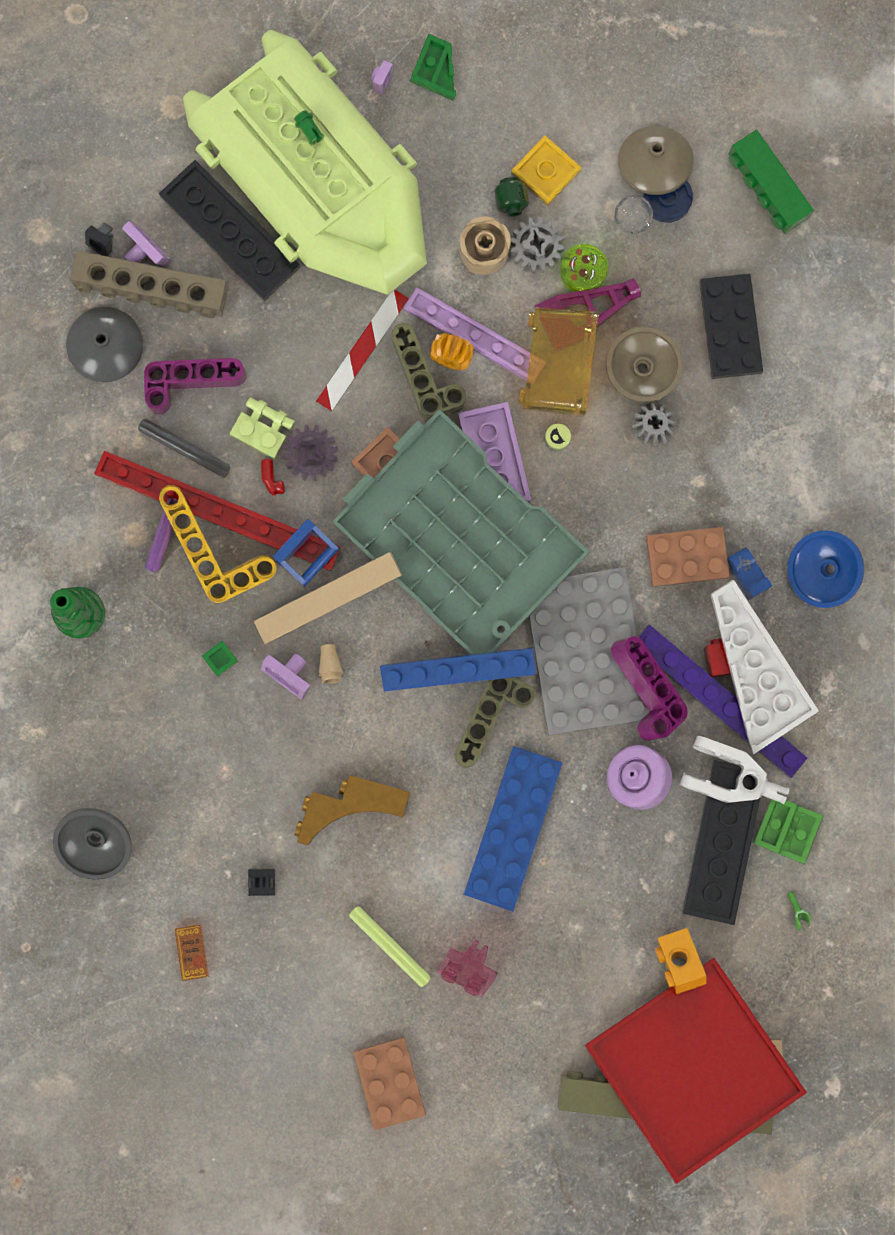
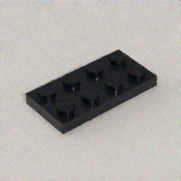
[699,274,763,379]

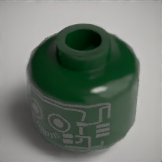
[494,177,529,217]

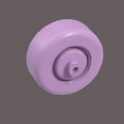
[607,745,672,810]

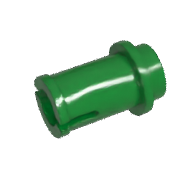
[294,110,324,146]

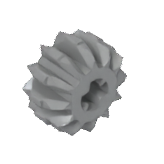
[632,403,676,447]

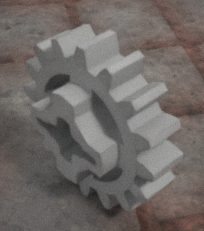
[510,218,564,274]

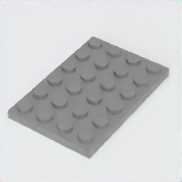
[529,567,650,735]

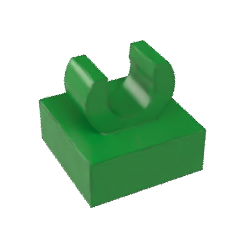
[202,641,239,677]

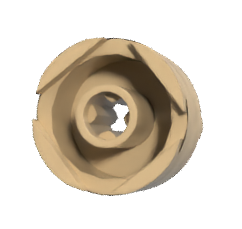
[459,216,511,275]

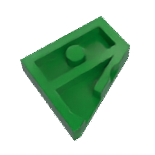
[409,34,456,101]

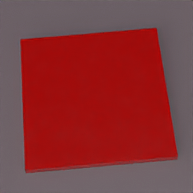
[584,958,807,1184]

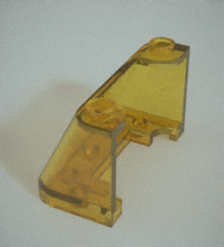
[519,307,598,417]

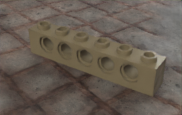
[70,251,228,318]

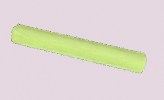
[349,906,431,987]

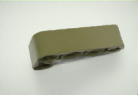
[392,323,466,420]
[455,677,535,768]

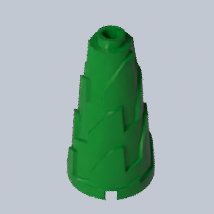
[50,587,105,639]

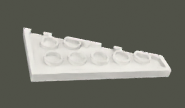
[710,580,819,754]

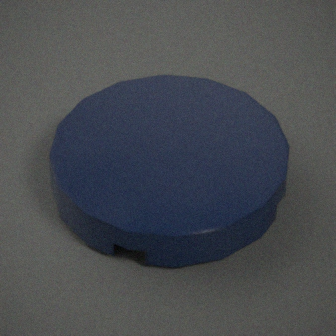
[642,181,693,223]

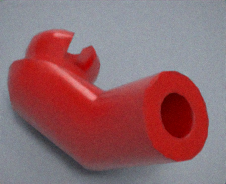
[261,459,285,496]

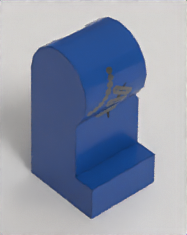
[727,548,772,600]

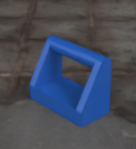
[273,519,339,587]

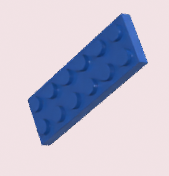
[463,746,562,912]

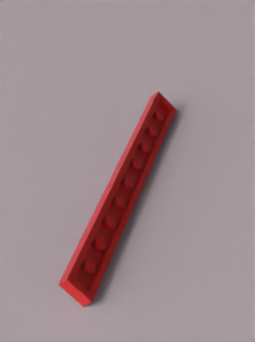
[94,451,341,571]

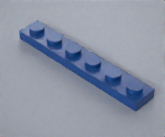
[380,647,537,692]

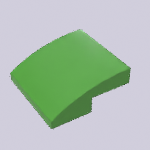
[754,799,824,865]

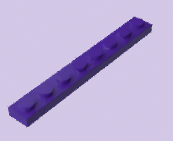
[638,624,807,778]

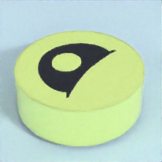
[545,424,571,450]

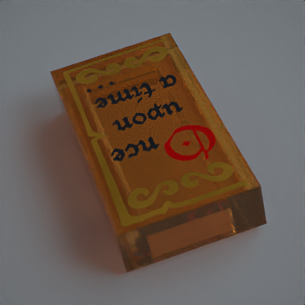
[174,924,209,981]

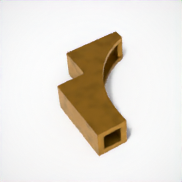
[294,775,410,845]

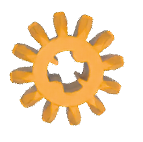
[430,333,474,371]

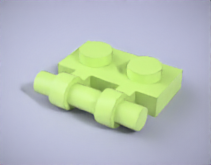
[229,397,295,460]

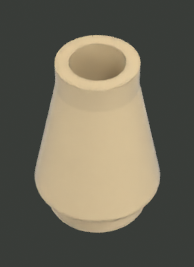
[318,644,344,684]

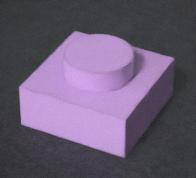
[371,60,393,95]

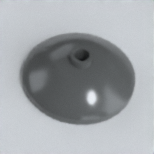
[66,307,143,382]
[53,808,132,880]

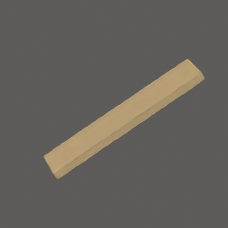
[254,552,402,644]

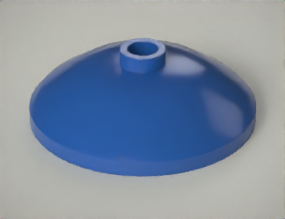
[788,530,864,608]

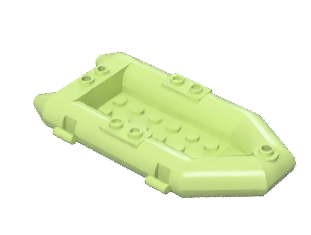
[183,30,427,296]

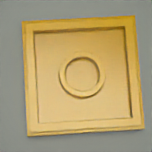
[511,135,582,206]

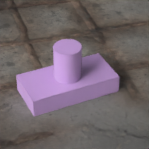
[122,221,171,267]
[261,654,310,700]

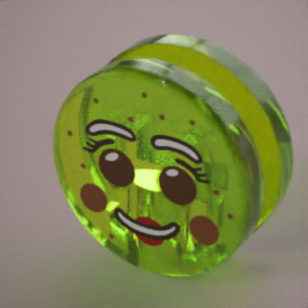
[560,244,608,292]

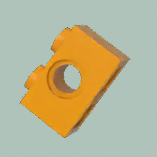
[655,928,706,994]

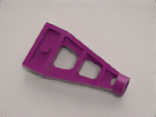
[534,278,641,353]

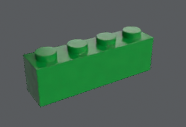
[728,129,814,234]

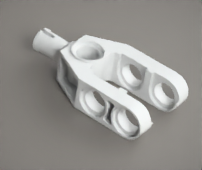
[679,735,789,804]

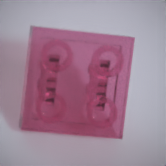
[436,940,498,997]

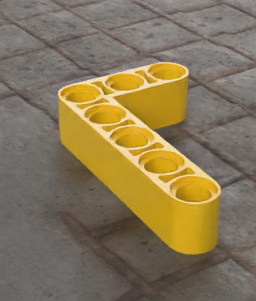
[159,485,276,603]

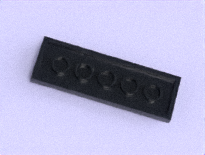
[159,160,300,301]
[682,760,766,925]

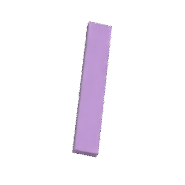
[404,287,547,385]

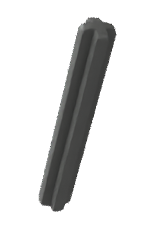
[138,419,231,477]

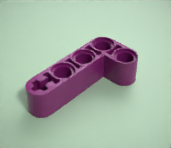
[144,358,246,414]
[611,636,688,741]

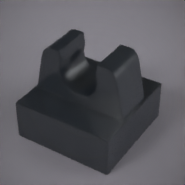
[85,223,113,257]
[248,869,275,896]

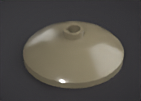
[618,126,694,195]
[606,327,683,403]

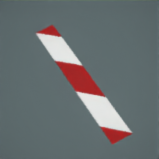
[316,290,409,411]

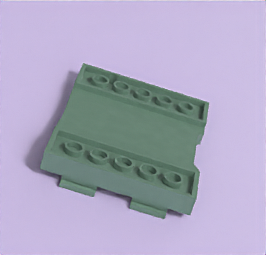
[332,409,590,654]

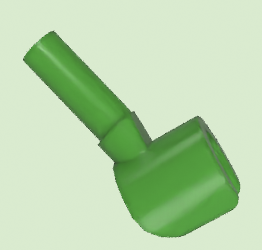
[788,891,811,930]

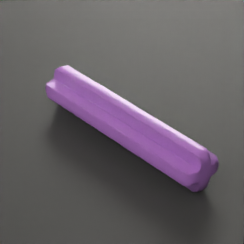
[145,498,178,572]

